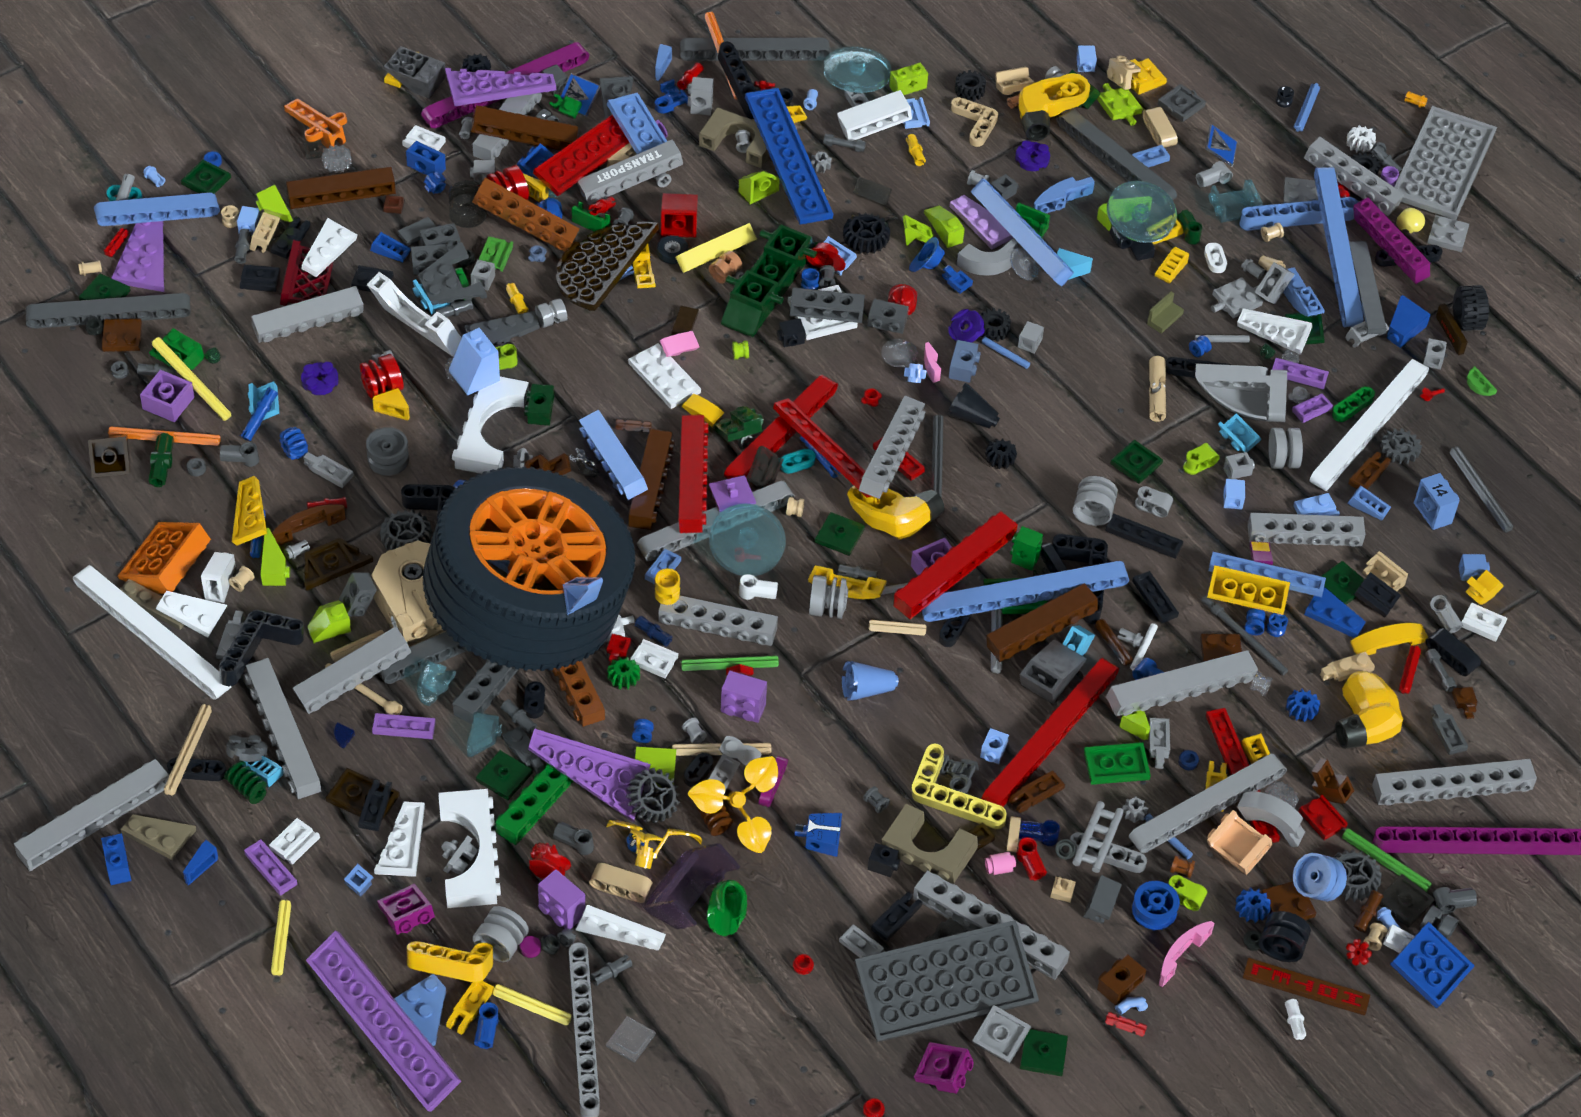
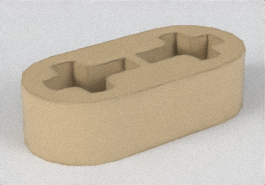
[1006,816,1021,853]

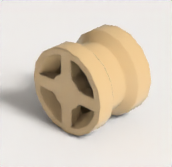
[221,205,239,228]
[786,497,804,518]

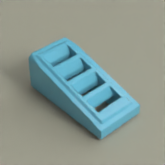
[244,756,283,788]

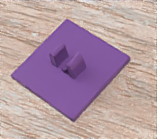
[709,475,756,512]

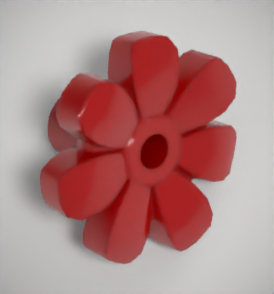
[754,80,775,91]
[1346,939,1372,966]

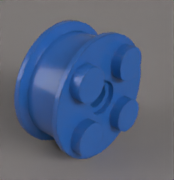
[1132,881,1180,931]

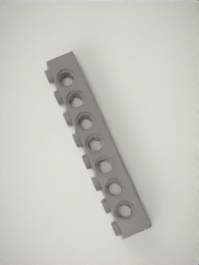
[859,396,926,499]
[1372,759,1537,805]
[913,870,1070,980]

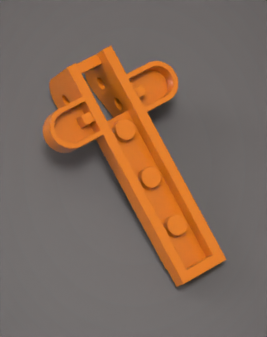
[284,98,347,151]

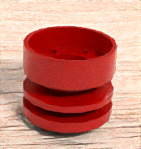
[486,165,529,200]
[360,354,404,400]

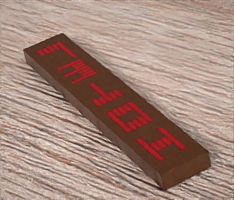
[1243,958,1370,1016]

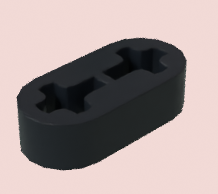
[684,753,713,787]

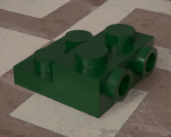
[714,406,764,442]

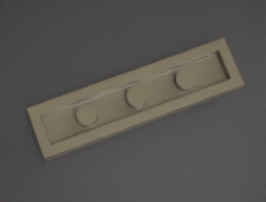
[120,579,185,630]

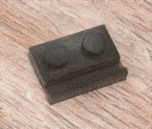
[746,446,784,488]

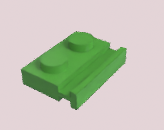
[479,236,513,272]

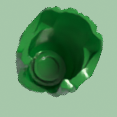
[707,880,747,936]

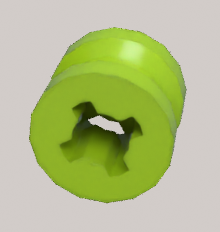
[732,341,749,360]

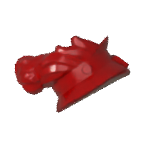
[529,843,571,880]

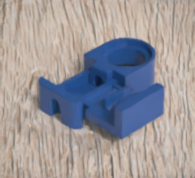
[655,79,688,114]

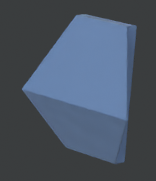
[562,577,603,615]

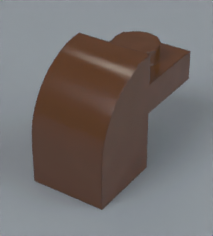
[525,453,571,476]
[1311,758,1354,804]

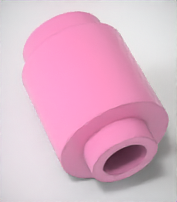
[985,852,1016,875]

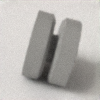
[1268,428,1303,469]

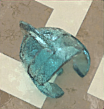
[417,660,456,706]

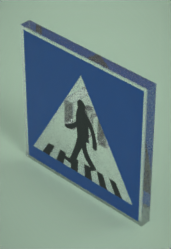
[560,73,601,117]
[1205,124,1238,167]

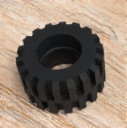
[1453,285,1489,331]

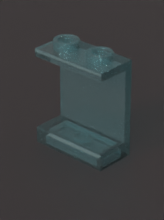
[1209,179,1263,222]

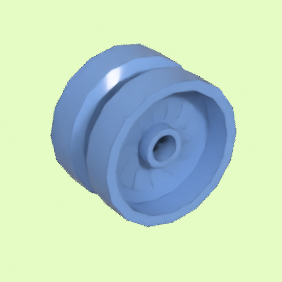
[1293,853,1347,902]

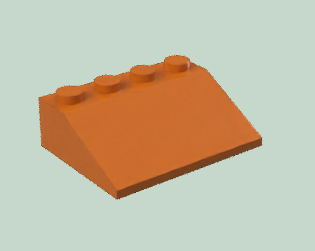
[117,522,211,594]

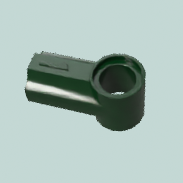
[1177,209,1203,245]

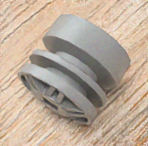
[1073,476,1118,526]
[809,575,848,619]
[473,906,529,962]

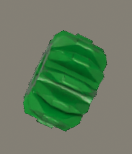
[607,656,640,690]

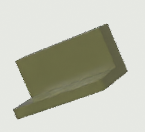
[1147,291,1184,334]

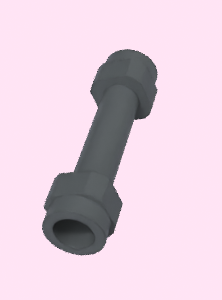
[823,134,866,152]
[1425,649,1457,692]

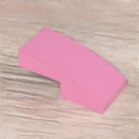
[660,331,699,357]
[924,342,941,383]

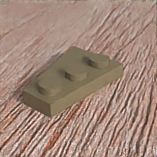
[121,814,196,860]

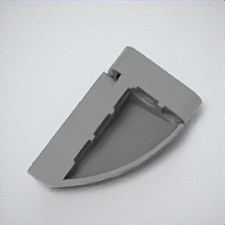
[1195,364,1287,422]

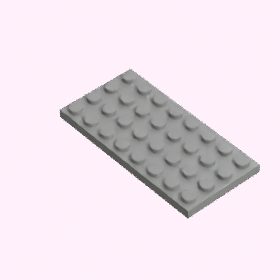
[1394,106,1497,220]

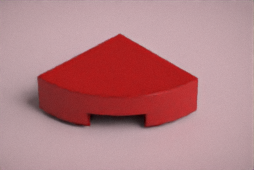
[726,664,754,676]

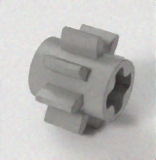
[811,151,832,173]
[1122,797,1148,823]

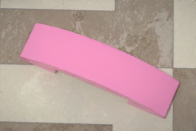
[1159,921,1215,987]

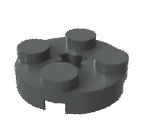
[226,735,268,762]

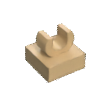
[1050,877,1076,903]

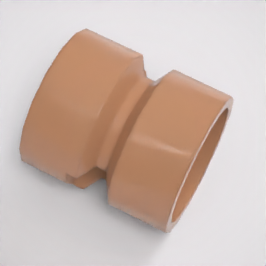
[709,251,743,283]

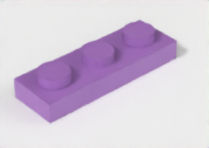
[1272,358,1329,389]
[372,713,435,739]
[244,840,297,896]

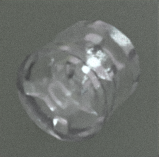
[1250,672,1273,696]

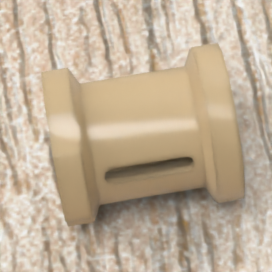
[1261,222,1284,242]
[229,566,255,592]
[1363,923,1388,951]

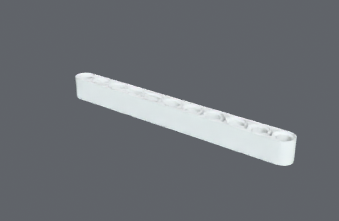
[1309,359,1429,491]
[73,565,231,700]

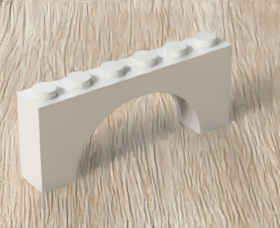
[367,272,462,357]
[452,377,529,474]
[439,789,501,908]

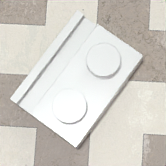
[402,125,446,151]
[1462,603,1507,642]
[630,639,678,678]
[269,818,320,865]

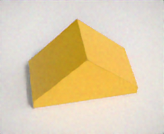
[373,388,410,421]

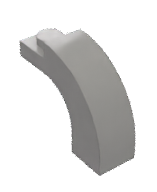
[957,239,1018,276]
[1237,792,1305,847]

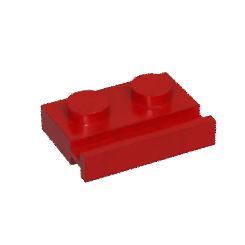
[1299,794,1348,840]

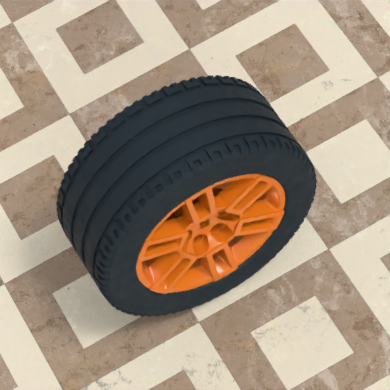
[423,467,635,671]

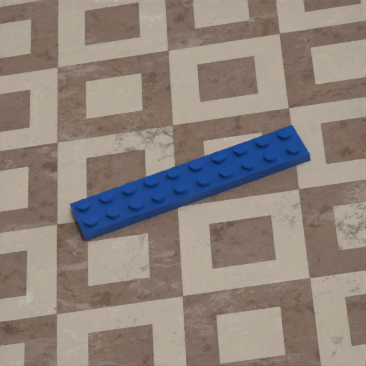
[745,88,834,225]

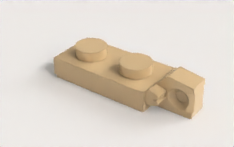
[1320,652,1375,681]

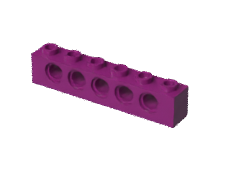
[1353,197,1430,284]

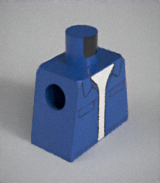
[794,813,842,857]

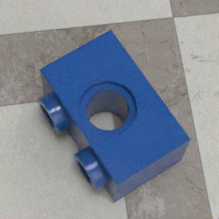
[406,141,446,175]
[101,833,131,885]

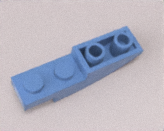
[1033,177,1095,213]
[1284,267,1325,317]

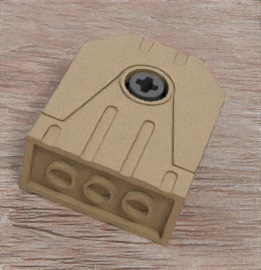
[372,541,446,647]

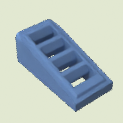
[655,44,672,81]
[1347,485,1391,521]

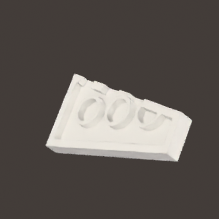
[301,218,357,277]
[1237,309,1312,355]
[374,802,425,876]
[576,905,666,950]

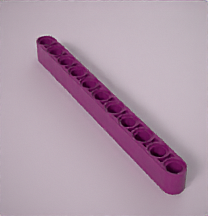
[421,42,590,128]
[1372,826,1581,855]

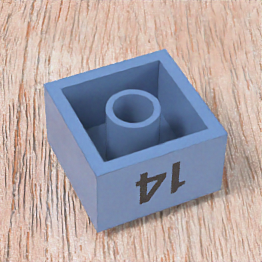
[1414,473,1460,530]

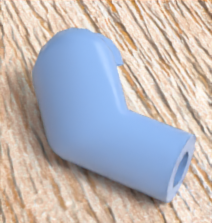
[1115,996,1148,1015]

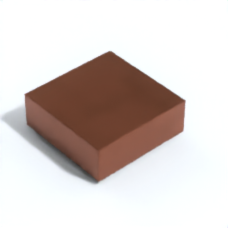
[383,195,404,214]

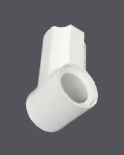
[738,574,778,600]

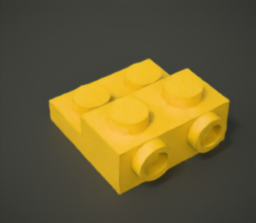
[1130,58,1167,95]

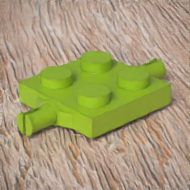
[1097,83,1143,126]

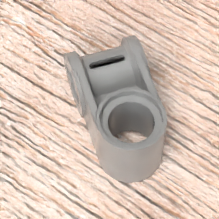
[1135,486,1173,518]

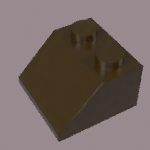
[88,435,130,478]

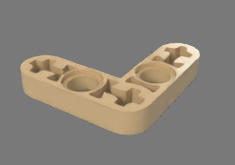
[951,97,998,147]

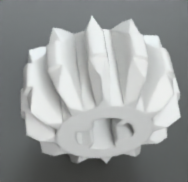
[1347,125,1376,154]

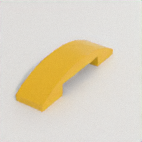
[632,244,655,288]
[808,565,887,599]
[1350,623,1428,655]

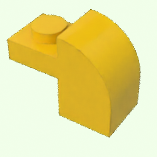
[1465,570,1504,605]

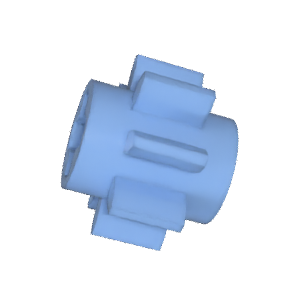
[904,363,926,383]

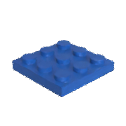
[1390,922,1475,1008]

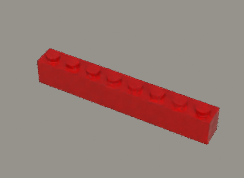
[679,415,709,533]
[893,511,1018,620]

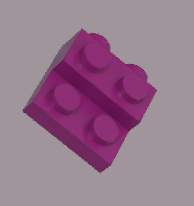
[377,884,435,935]
[914,1042,974,1094]

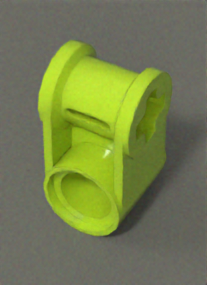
[495,344,518,370]
[1183,443,1220,475]
[1168,875,1207,911]

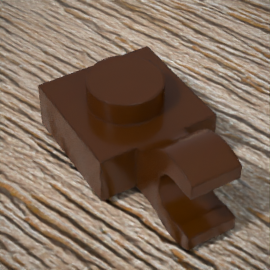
[1452,687,1477,719]

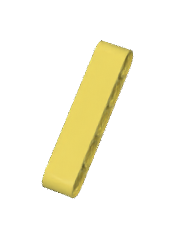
[676,223,757,273]

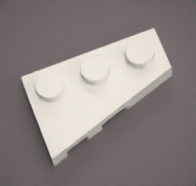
[156,591,227,638]

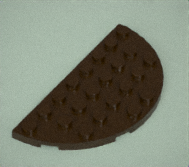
[556,222,659,311]

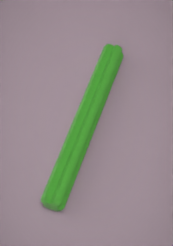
[681,655,779,671]
[1342,828,1432,892]

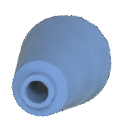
[842,661,898,701]

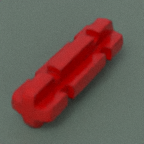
[104,228,129,257]
[1105,1012,1147,1036]

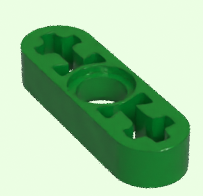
[1332,387,1375,422]

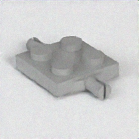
[1211,277,1263,318]

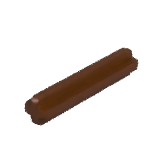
[1095,618,1133,666]

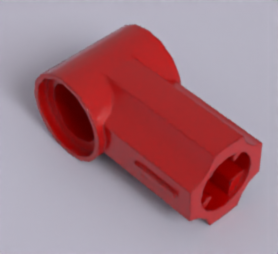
[1016,837,1047,881]

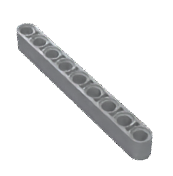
[637,481,795,561]
[1129,754,1287,853]
[569,943,600,1117]

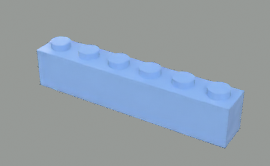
[579,410,648,500]

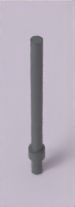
[1201,595,1288,675]

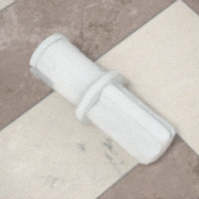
[1285,999,1306,1040]

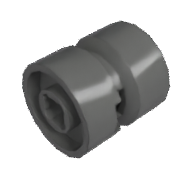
[1420,905,1459,940]

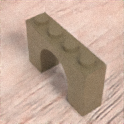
[699,107,770,168]
[882,804,978,884]

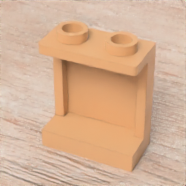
[1207,810,1273,875]

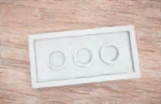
[628,343,701,409]

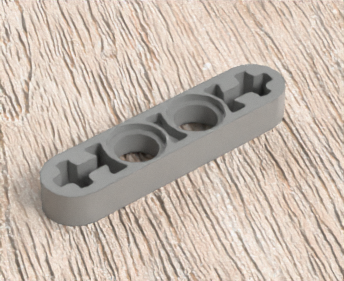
[1070,832,1147,873]

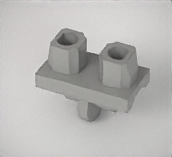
[442,835,478,875]

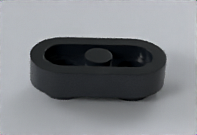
[524,682,545,719]

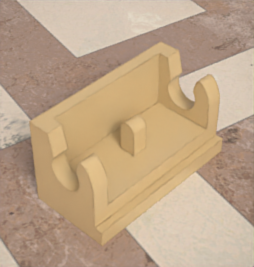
[250,212,280,253]
[1362,551,1408,591]

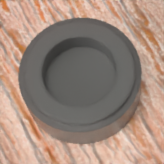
[186,458,206,476]

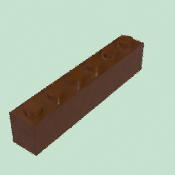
[471,105,578,150]
[286,167,396,209]
[629,429,675,530]
[986,583,1098,662]

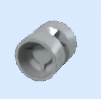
[535,298,568,328]

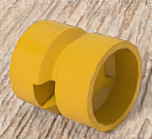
[655,568,680,605]

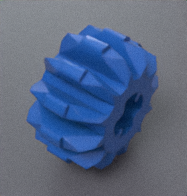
[279,427,308,460]
[1286,689,1320,722]
[1235,887,1271,923]

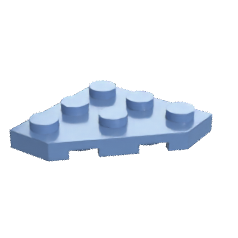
[394,974,446,1046]

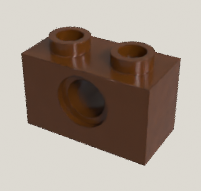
[1097,954,1146,1006]

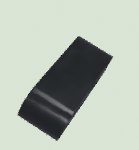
[1426,628,1481,677]

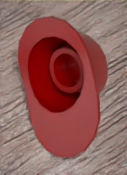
[806,242,846,271]
[888,284,917,315]

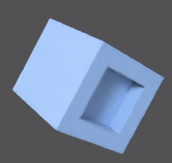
[1076,46,1097,72]
[237,206,261,236]
[1223,479,1245,510]
[980,728,1009,764]

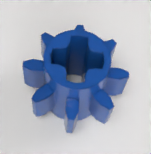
[424,172,446,194]

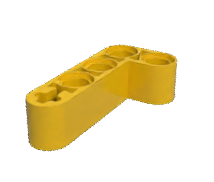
[407,941,493,982]

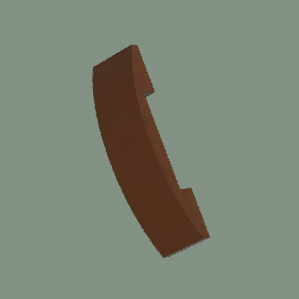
[272,505,346,546]

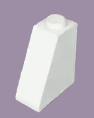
[201,552,236,603]

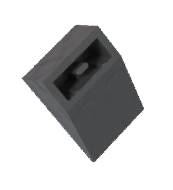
[383,46,446,99]
[1020,640,1087,704]

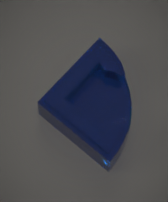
[334,722,355,749]

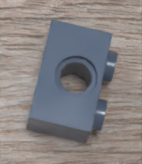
[949,340,981,383]

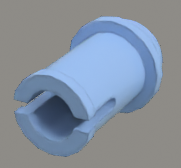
[803,89,818,110]
[143,166,165,187]
[1376,907,1400,930]

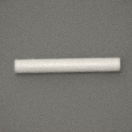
[1130,623,1158,670]

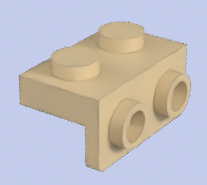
[1107,56,1141,90]
[995,67,1035,95]

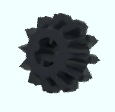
[462,53,491,72]
[985,438,1017,469]

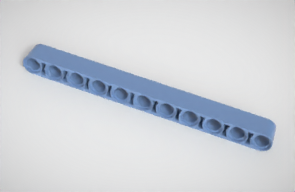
[1314,167,1364,327]
[922,561,1129,622]

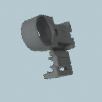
[940,755,979,794]

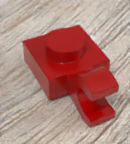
[607,634,631,665]

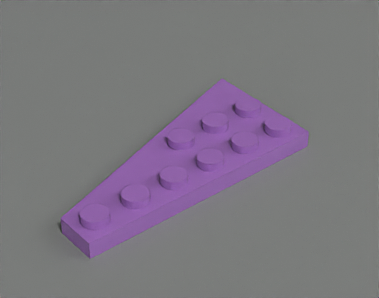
[445,68,556,106]
[112,221,164,292]
[528,729,651,822]

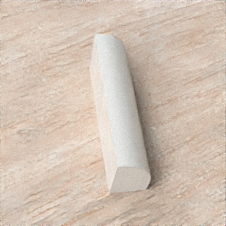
[837,90,912,141]

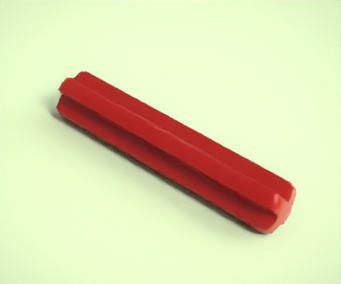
[1399,645,1421,694]

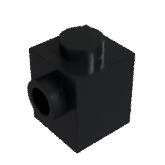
[777,318,805,347]
[868,843,901,878]

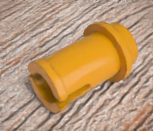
[1405,91,1428,108]

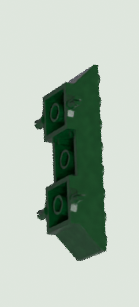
[721,224,819,337]

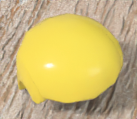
[1396,208,1425,233]

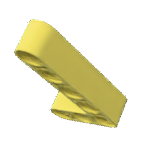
[912,743,1007,829]

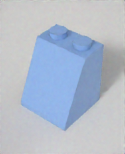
[449,328,500,395]

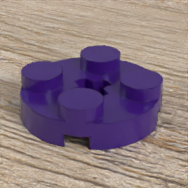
[1015,140,1050,171]
[948,309,985,343]
[301,362,339,395]

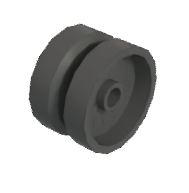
[366,427,409,476]

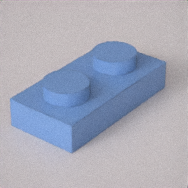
[1132,145,1170,167]
[645,549,681,584]

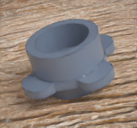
[528,245,547,262]

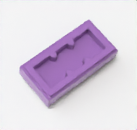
[1292,393,1333,423]

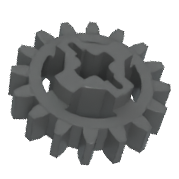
[1380,428,1422,464]

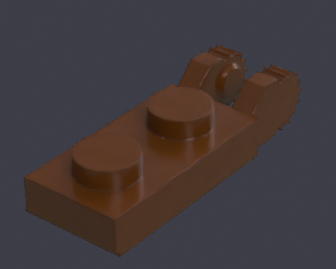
[1348,451,1391,489]
[1008,771,1065,813]

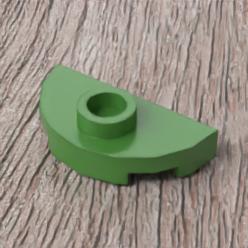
[1467,366,1497,396]

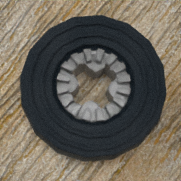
[657,235,688,264]

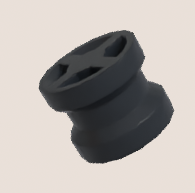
[1275,86,1294,108]

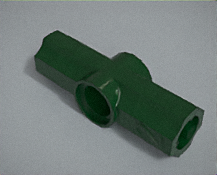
[149,433,174,487]

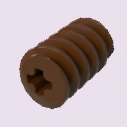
[694,803,733,836]

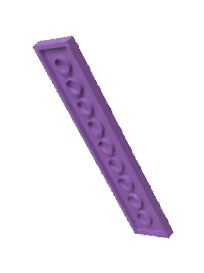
[306,930,462,1112]

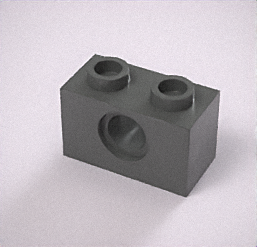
[868,299,909,334]

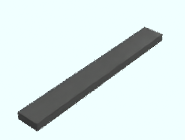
[1349,241,1387,334]

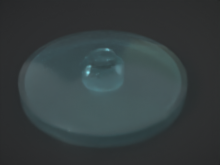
[824,47,891,93]
[1107,181,1177,243]
[709,504,786,576]

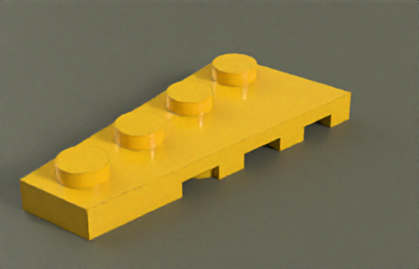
[232,476,267,546]

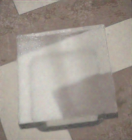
[606,1016,656,1063]

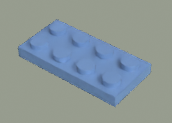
[607,93,667,154]

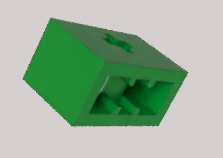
[1010,526,1043,571]

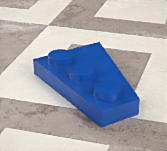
[1304,587,1366,638]

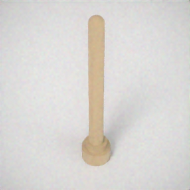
[325,663,403,715]

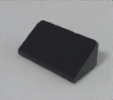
[1129,225,1155,261]

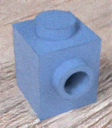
[1459,554,1490,581]

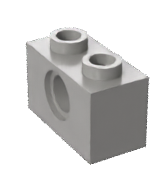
[688,77,713,116]
[1255,262,1295,304]

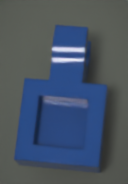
[942,265,973,294]

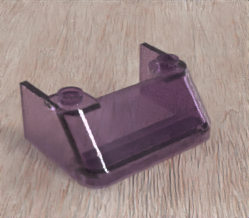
[643,843,740,929]

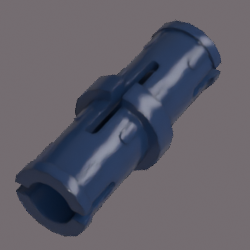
[635,616,672,647]

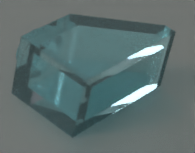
[467,713,502,757]

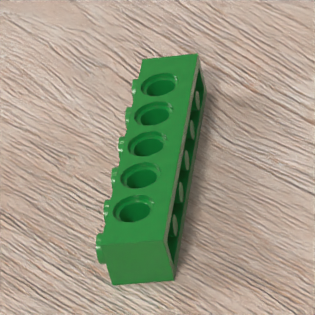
[495,763,574,845]

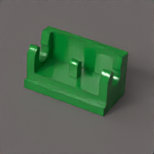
[572,201,611,232]
[1016,203,1050,238]

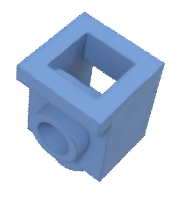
[344,864,374,897]

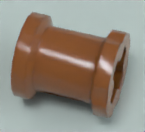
[1170,855,1196,878]

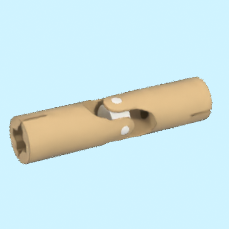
[1149,356,1166,422]

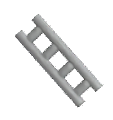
[1072,801,1124,873]

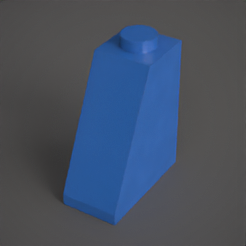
[1387,295,1431,348]

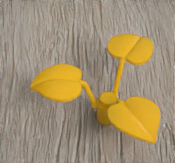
[688,756,778,853]
[606,820,702,869]

